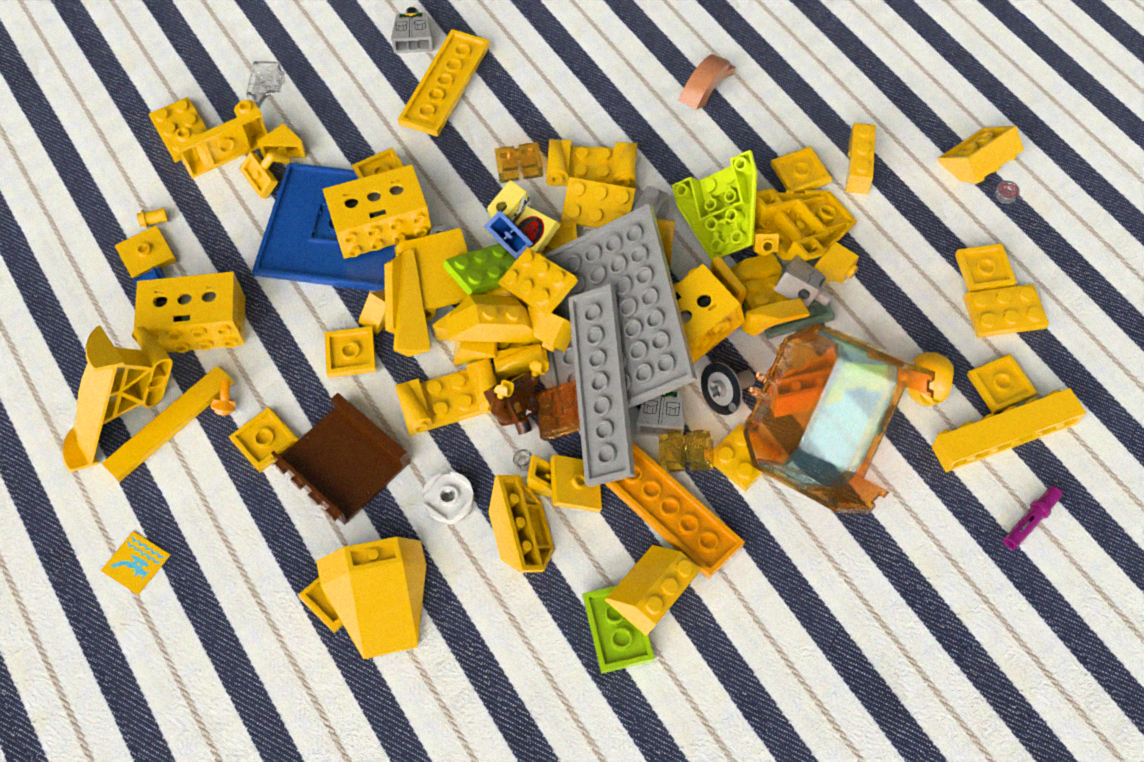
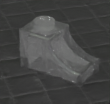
[246,61,285,108]

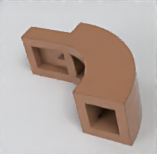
[679,54,736,110]

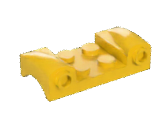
[172,100,268,179]
[546,139,637,188]
[482,287,548,382]
[395,358,497,436]

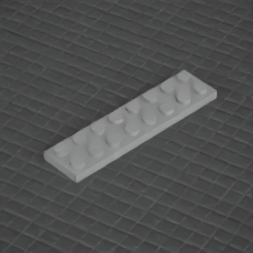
[568,284,635,487]

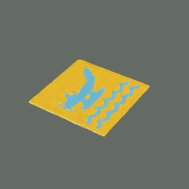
[101,531,170,595]

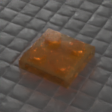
[536,380,580,441]

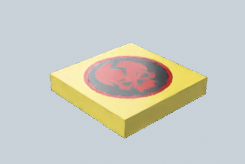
[515,206,560,253]

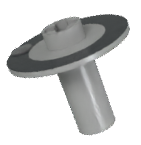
[701,362,755,415]

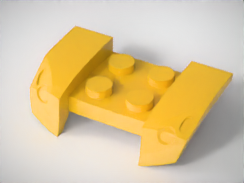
[730,254,810,336]

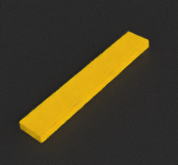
[101,365,235,482]

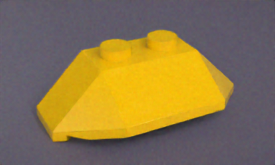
[445,294,543,343]
[489,475,555,573]

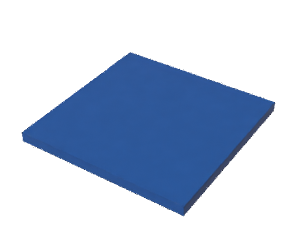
[252,163,397,291]

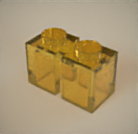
[494,142,543,183]
[658,430,714,472]

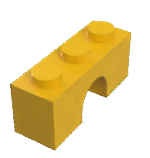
[845,123,876,194]

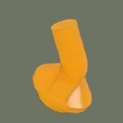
[210,379,236,415]

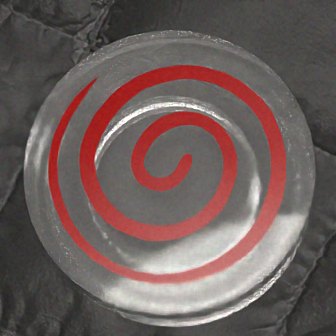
[995,181,1020,203]

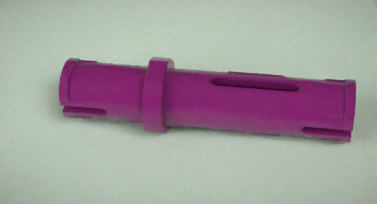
[1003,486,1063,550]

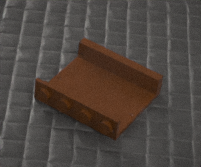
[271,393,410,525]

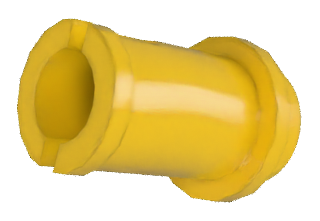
[137,208,168,228]

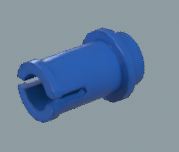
[133,266,166,287]

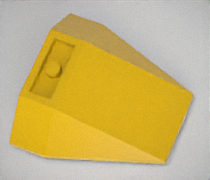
[316,537,426,659]

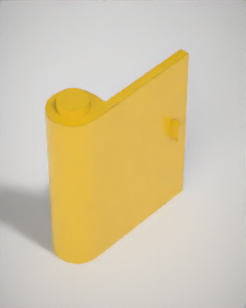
[395,228,481,321]

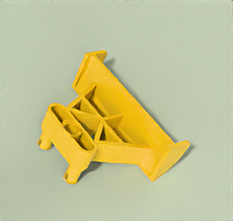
[62,326,173,472]

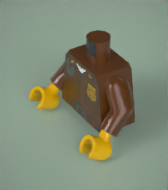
[483,359,549,435]

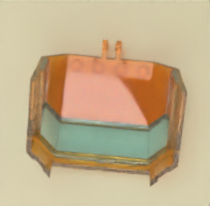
[743,323,935,514]

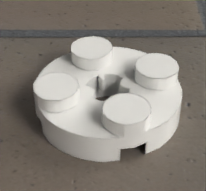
[423,472,474,524]

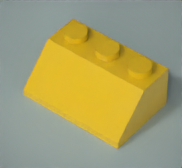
[937,126,1024,184]
[605,545,702,636]

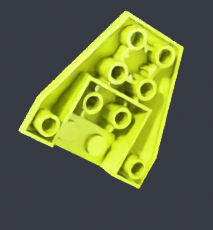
[672,150,757,261]

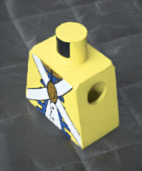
[484,180,533,237]

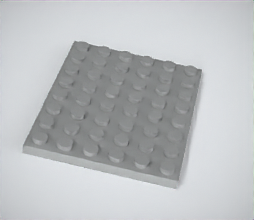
[544,203,697,434]

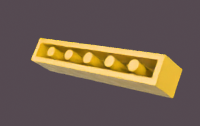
[932,388,1086,472]

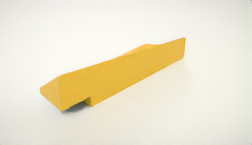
[384,249,431,357]

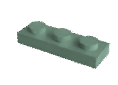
[764,300,835,339]

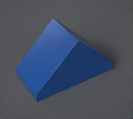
[484,210,533,260]

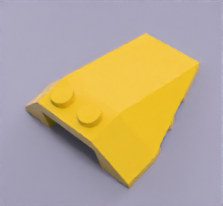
[755,189,858,261]

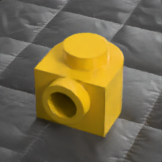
[753,229,779,256]

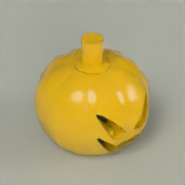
[895,352,954,406]

